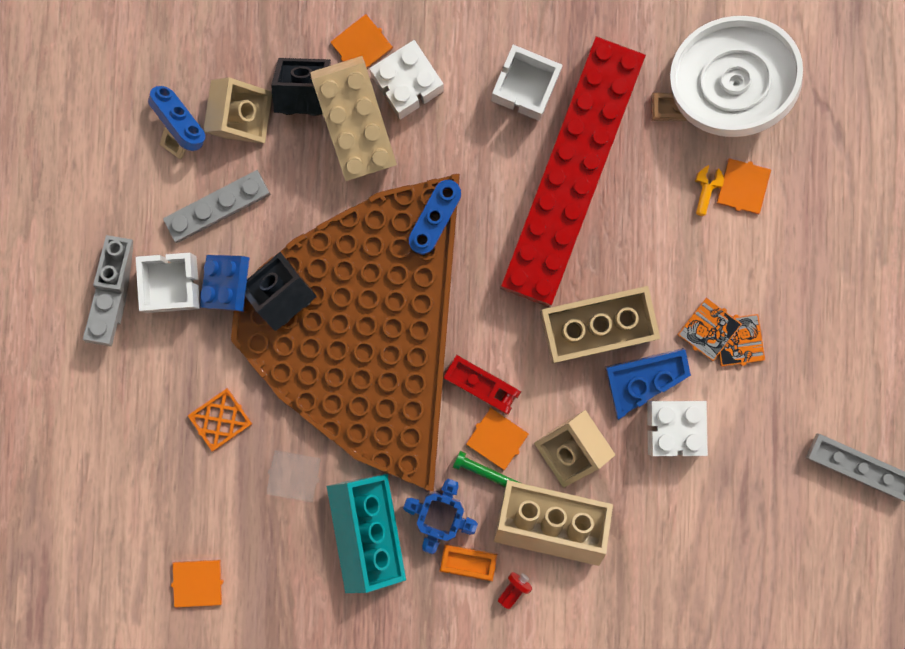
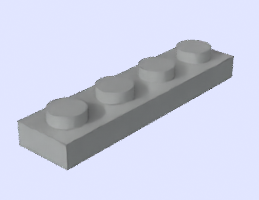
[163,170,271,243]
[806,433,905,502]

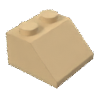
[204,77,272,143]
[534,410,615,488]

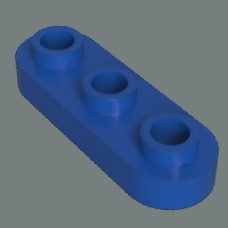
[148,86,206,151]
[409,180,461,255]

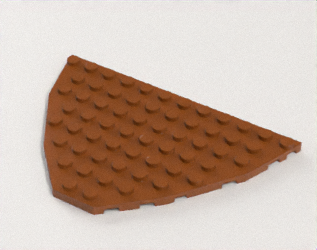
[231,173,460,492]

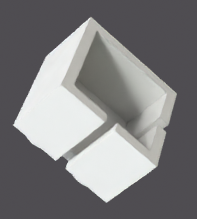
[369,40,444,120]
[491,45,563,121]
[136,253,200,313]
[647,401,708,456]

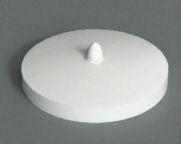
[670,16,803,137]

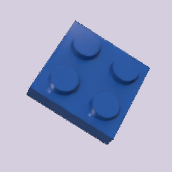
[200,255,250,311]

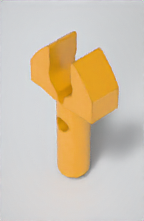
[695,165,724,216]

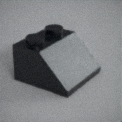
[271,58,331,116]
[245,252,317,331]

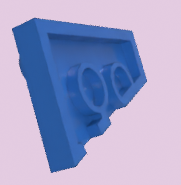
[605,348,691,420]

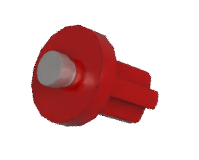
[498,572,533,609]

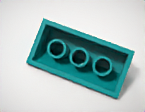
[326,474,406,594]

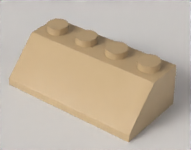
[494,480,613,566]

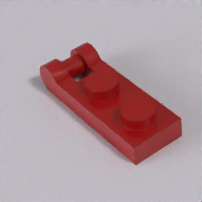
[443,354,522,415]

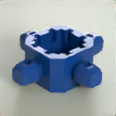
[403,478,478,554]

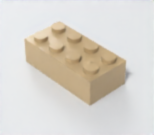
[310,56,397,181]
[540,286,661,363]

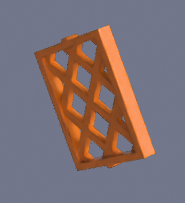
[187,388,252,452]

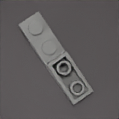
[83,235,133,347]

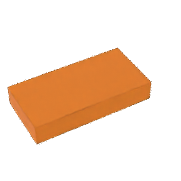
[440,544,497,582]

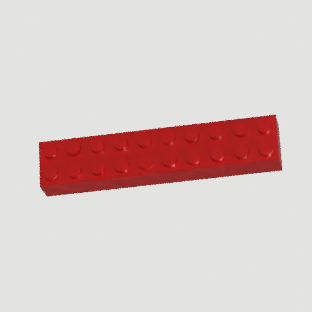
[500,36,646,308]

